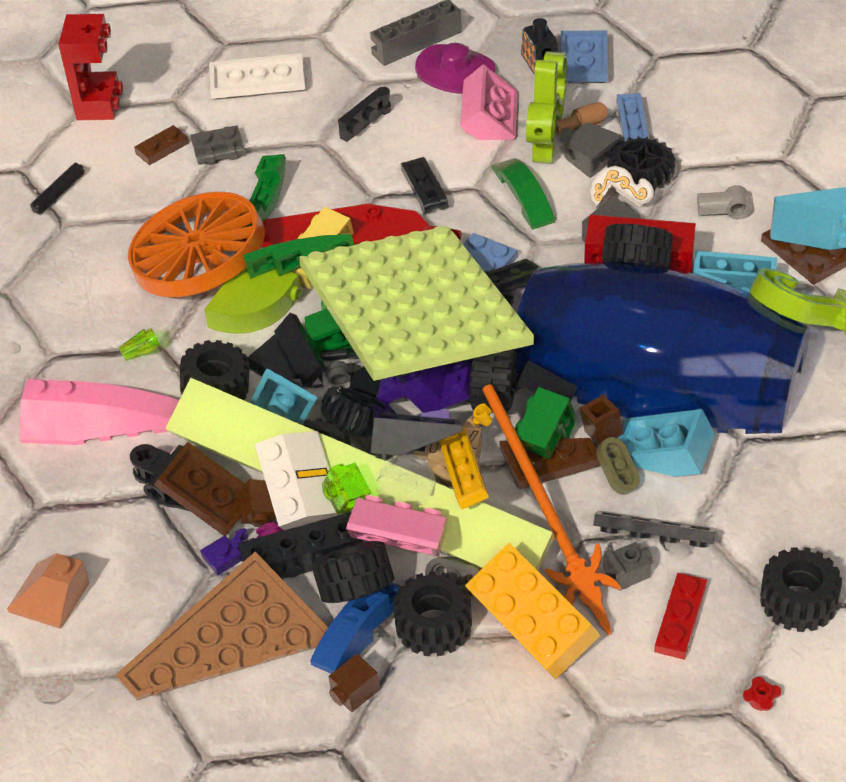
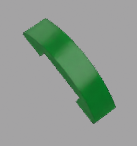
[236,154,286,228]
[492,158,555,230]

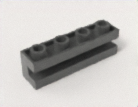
[370,0,462,66]

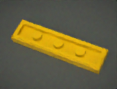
[439,425,489,510]

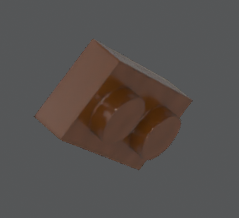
[134,125,189,166]

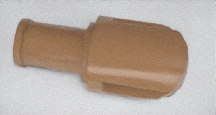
[555,102,608,136]

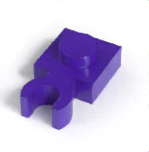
[200,528,254,575]

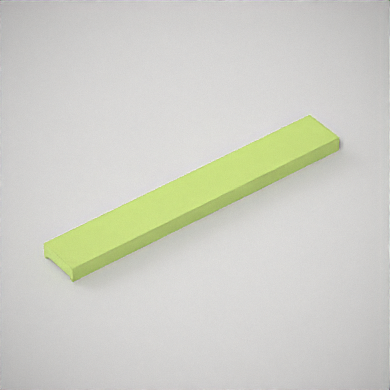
[165,378,555,571]

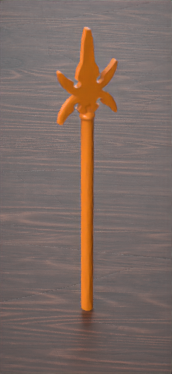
[482,384,621,635]

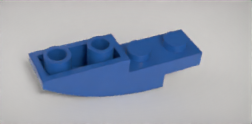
[310,582,401,673]

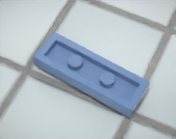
[616,93,649,141]

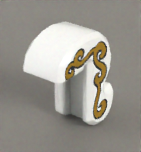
[589,166,654,208]

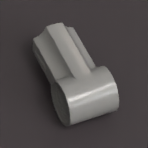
[697,185,750,220]

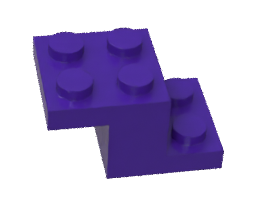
[377,358,473,413]

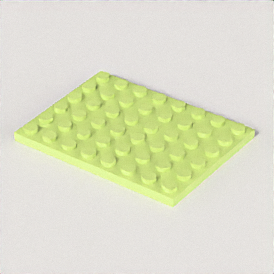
[299,226,534,381]

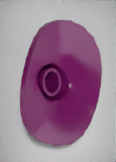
[415,42,496,94]

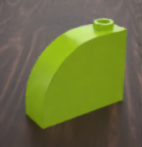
[204,268,302,334]

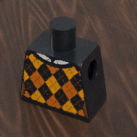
[521,18,558,75]

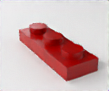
[654,573,707,660]

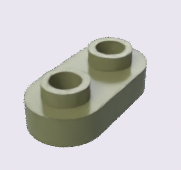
[596,437,640,495]

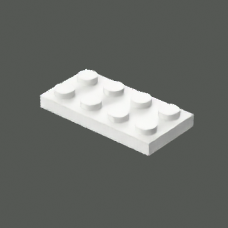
[209,53,305,99]

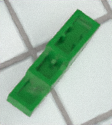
[243,234,354,279]

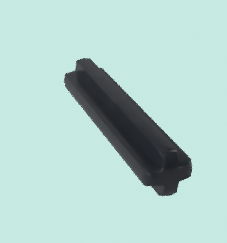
[30,162,85,215]

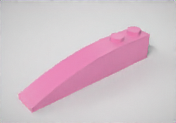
[20,379,179,445]

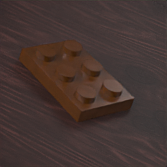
[761,229,846,285]
[154,442,245,536]

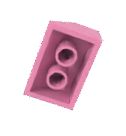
[460,64,518,140]
[346,495,447,557]

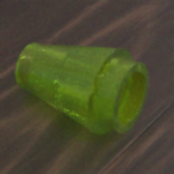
[119,328,161,361]

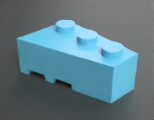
[692,251,777,320]

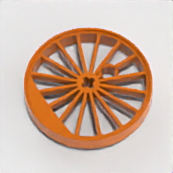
[128,192,265,297]

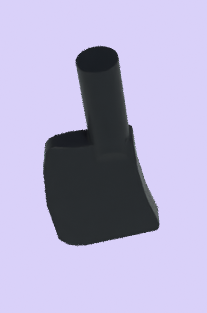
[321,348,358,362]

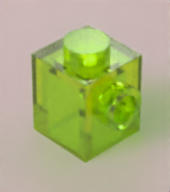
[322,462,371,515]

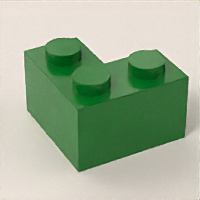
[514,387,578,459]

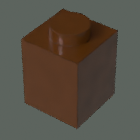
[580,394,624,446]
[239,479,276,527]
[328,654,380,712]

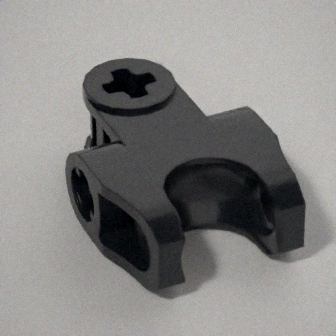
[130,444,189,511]

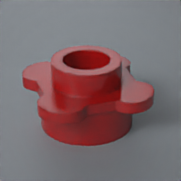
[743,677,781,711]

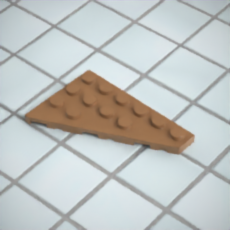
[115,552,328,700]

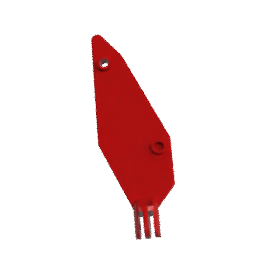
[234,204,462,247]

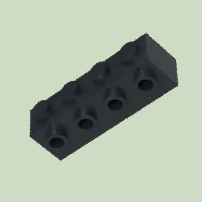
[238,512,363,579]

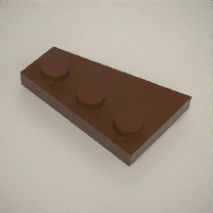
[499,438,601,489]

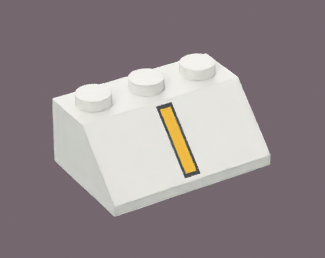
[255,431,344,530]

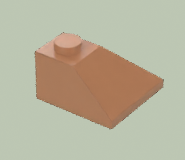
[7,553,90,629]

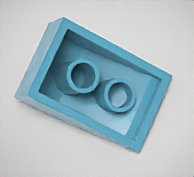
[770,187,846,250]
[250,369,318,424]
[610,409,715,477]

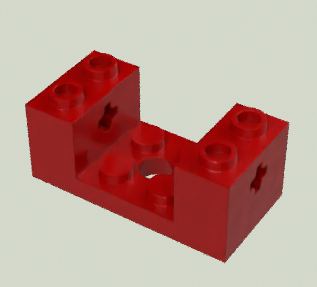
[58,14,123,120]
[584,215,696,291]

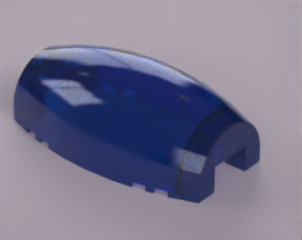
[516,262,810,434]

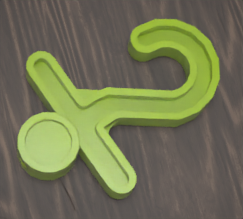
[526,51,568,164]
[749,268,846,334]

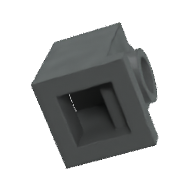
[604,542,653,591]

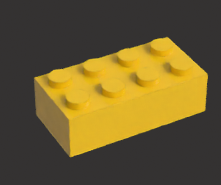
[465,543,601,680]

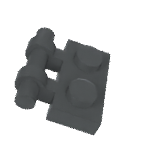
[191,125,246,164]

